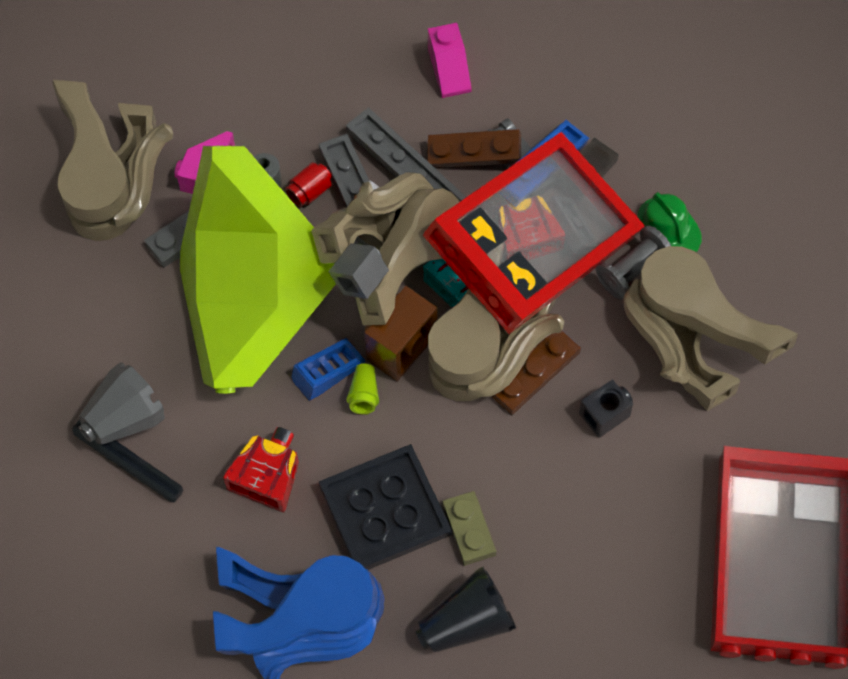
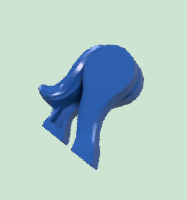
[213,547,385,679]

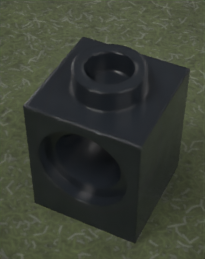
[579,379,633,438]

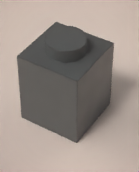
[328,243,389,299]

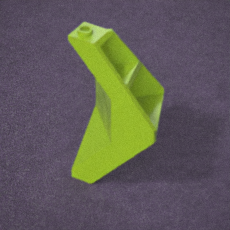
[180,146,336,394]

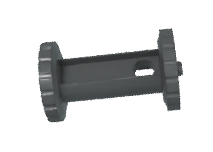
[596,226,671,300]

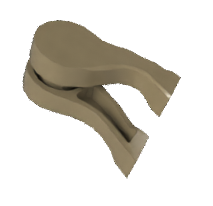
[53,79,173,241]
[312,172,464,325]
[428,243,564,401]
[623,246,798,411]

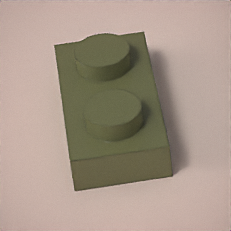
[442,491,497,566]

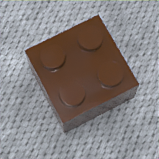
[364,286,437,382]

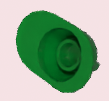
[637,192,702,252]

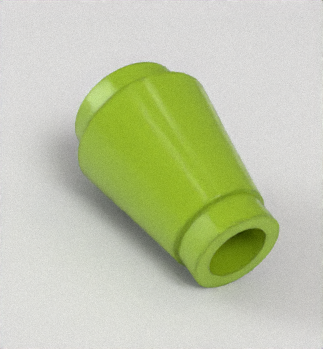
[346,363,379,414]

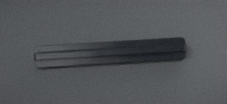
[72,419,184,502]

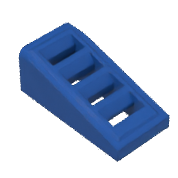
[292,338,365,401]

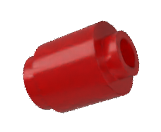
[285,162,332,207]

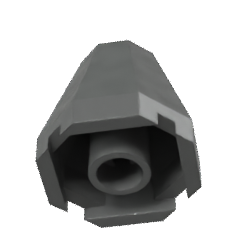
[79,362,165,445]

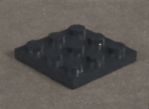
[318,444,452,570]

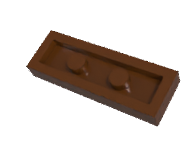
[427,129,521,168]
[491,331,581,415]

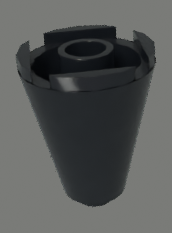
[415,566,517,653]

